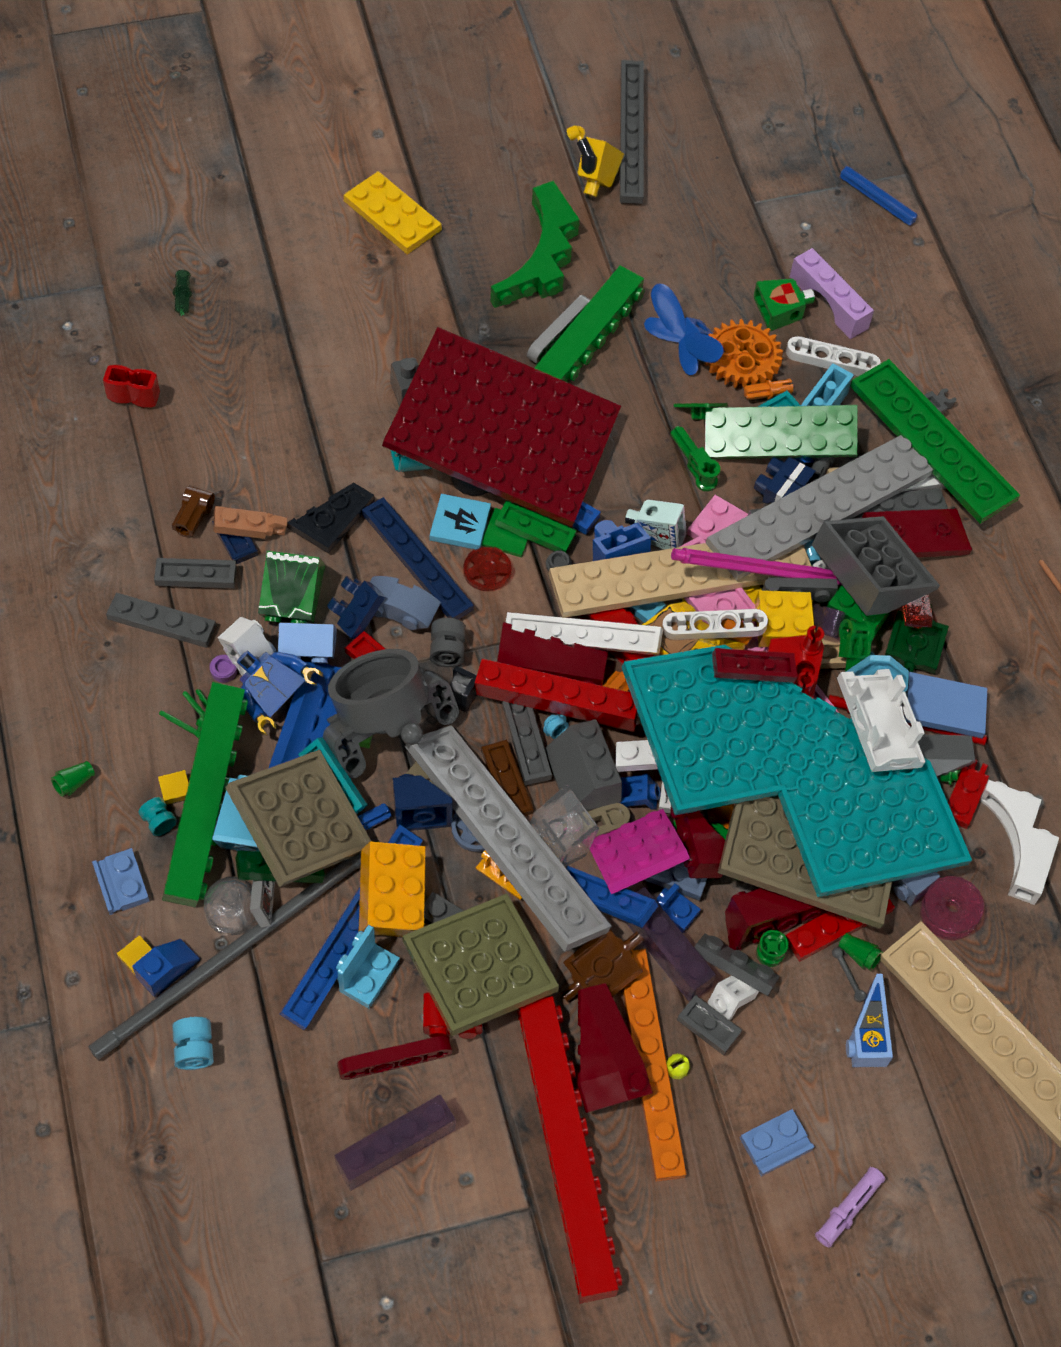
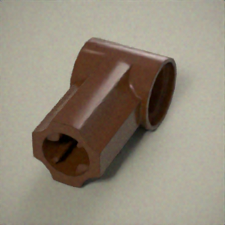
[172,485,215,538]

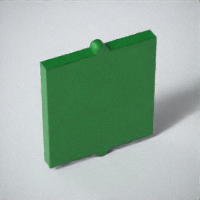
[481,508,528,558]

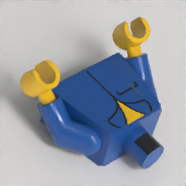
[237,651,323,735]

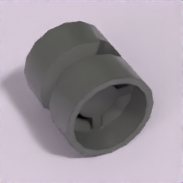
[430,618,466,667]

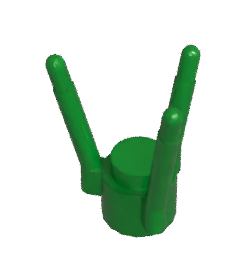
[159,689,207,739]

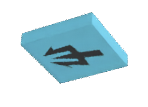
[429,494,491,550]

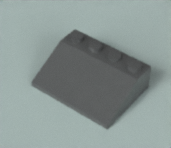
[812,516,940,616]

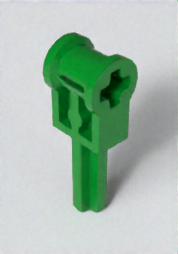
[670,426,721,492]
[839,619,875,672]

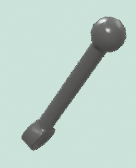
[832,947,866,1002]

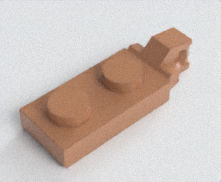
[213,506,287,539]

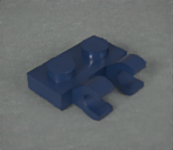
[327,576,386,639]

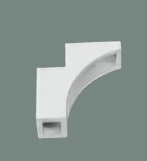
[979,780,1059,905]

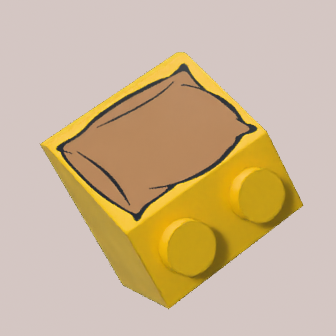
[642,602,713,655]

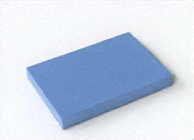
[904,672,987,738]

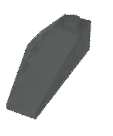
[918,734,975,776]

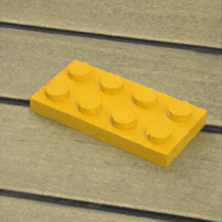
[343,171,442,255]

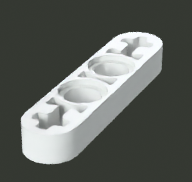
[786,336,881,376]
[662,609,768,640]

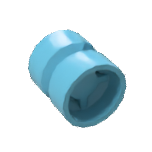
[172,1017,214,1070]

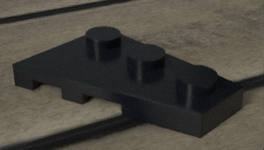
[287,483,375,553]

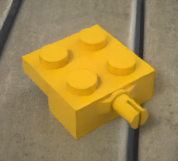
[741,590,815,647]

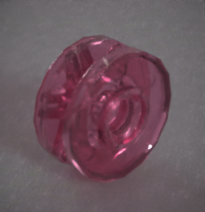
[920,876,984,941]

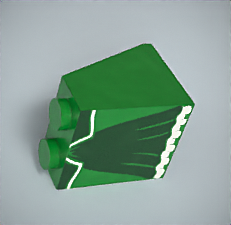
[258,551,325,624]

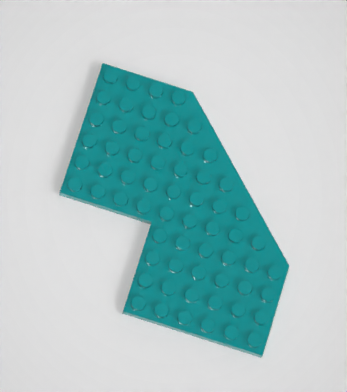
[621,645,972,897]

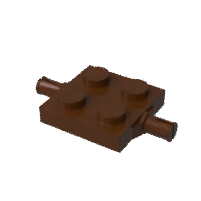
[560,929,644,1002]

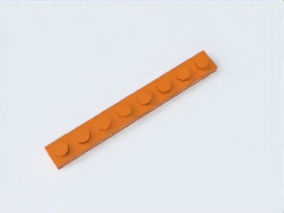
[622,949,686,1182]

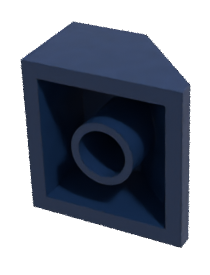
[393,774,453,831]

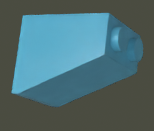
[212,775,260,851]

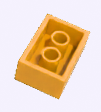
[359,841,425,937]

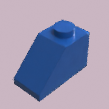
[132,939,200,998]

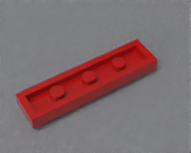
[785,899,895,962]

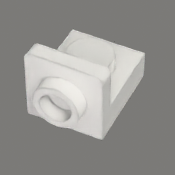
[708,976,759,1020]

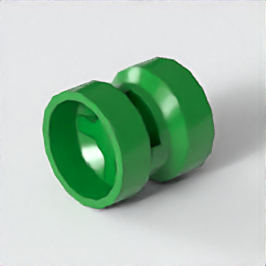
[756,930,788,967]

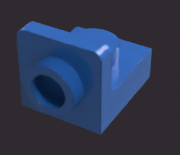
[620,774,660,810]
[656,883,701,933]

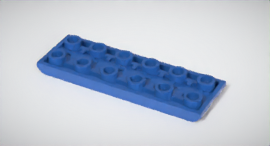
[268,659,342,768]

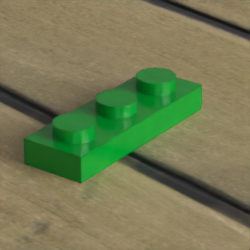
[495,500,576,553]

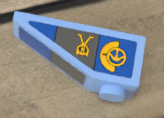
[846,974,893,1067]

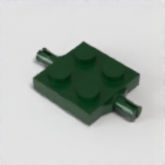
[885,602,949,674]

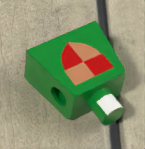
[753,279,815,331]

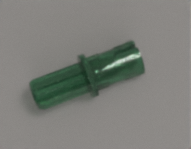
[173,270,192,315]

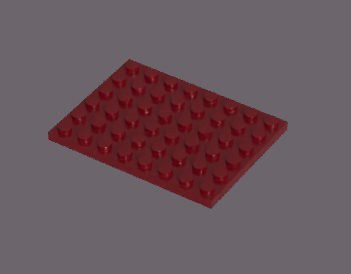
[382,327,621,527]

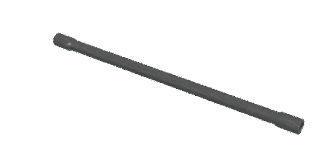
[88,854,361,1061]

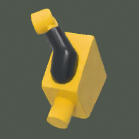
[567,125,624,197]

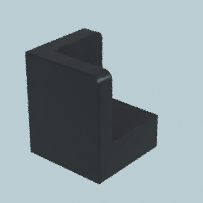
[450,666,477,712]

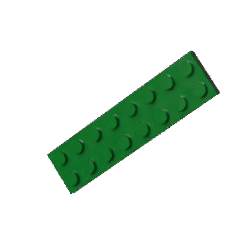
[850,359,1020,524]

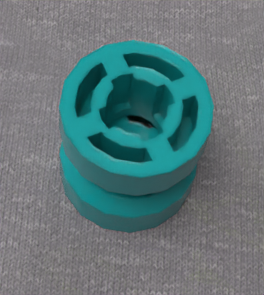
[138,797,177,836]

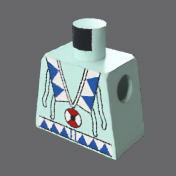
[625,500,687,549]

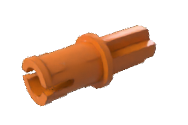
[744,379,794,400]

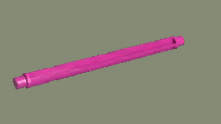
[671,548,843,586]

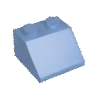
[278,623,337,663]

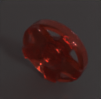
[463,547,512,591]

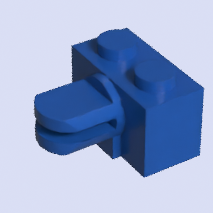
[593,520,651,561]

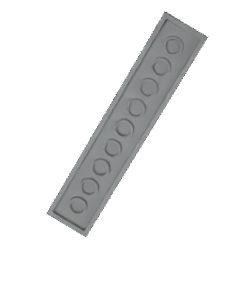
[706,435,934,580]
[405,725,611,952]

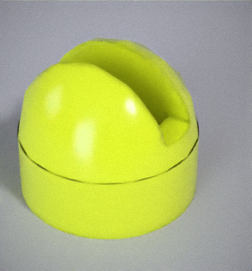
[666,1053,690,1079]

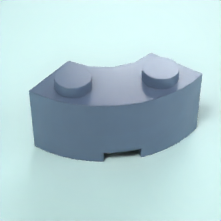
[370,576,441,630]

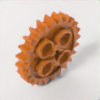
[705,319,783,388]

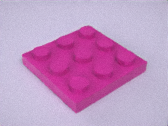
[587,808,690,894]

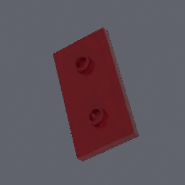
[862,509,972,557]

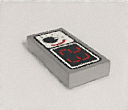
[250,880,275,928]

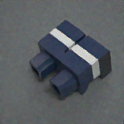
[754,457,816,503]

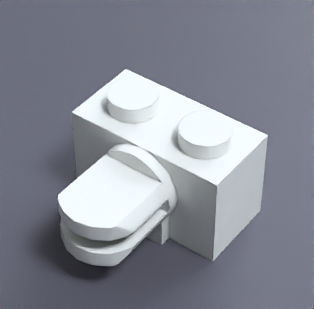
[218,617,276,676]

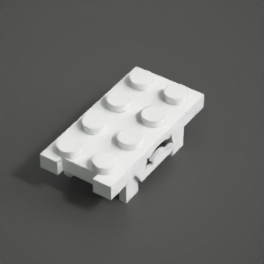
[837,669,925,772]

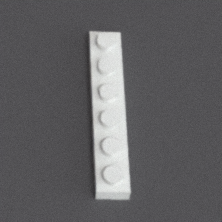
[506,612,663,656]

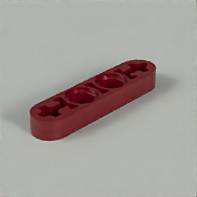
[337,1036,453,1080]

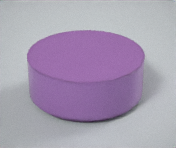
[210,655,238,683]

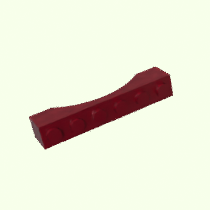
[664,787,725,878]

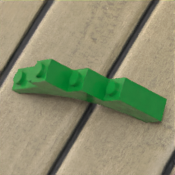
[490,180,580,308]

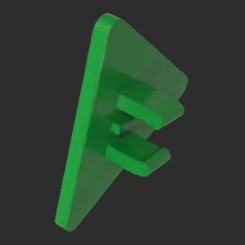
[674,403,727,420]

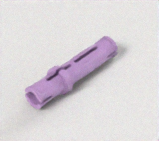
[815,1167,885,1248]

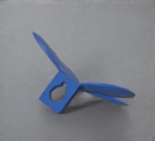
[644,283,724,376]

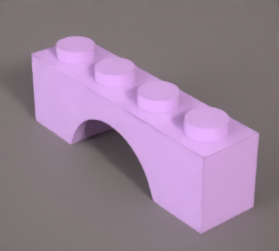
[790,248,874,339]

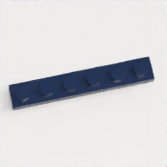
[362,497,474,620]

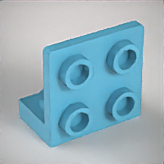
[336,925,400,1009]

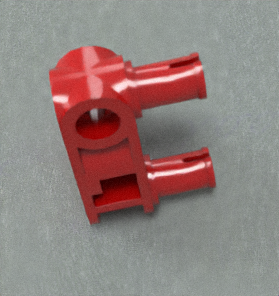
[767,626,824,698]

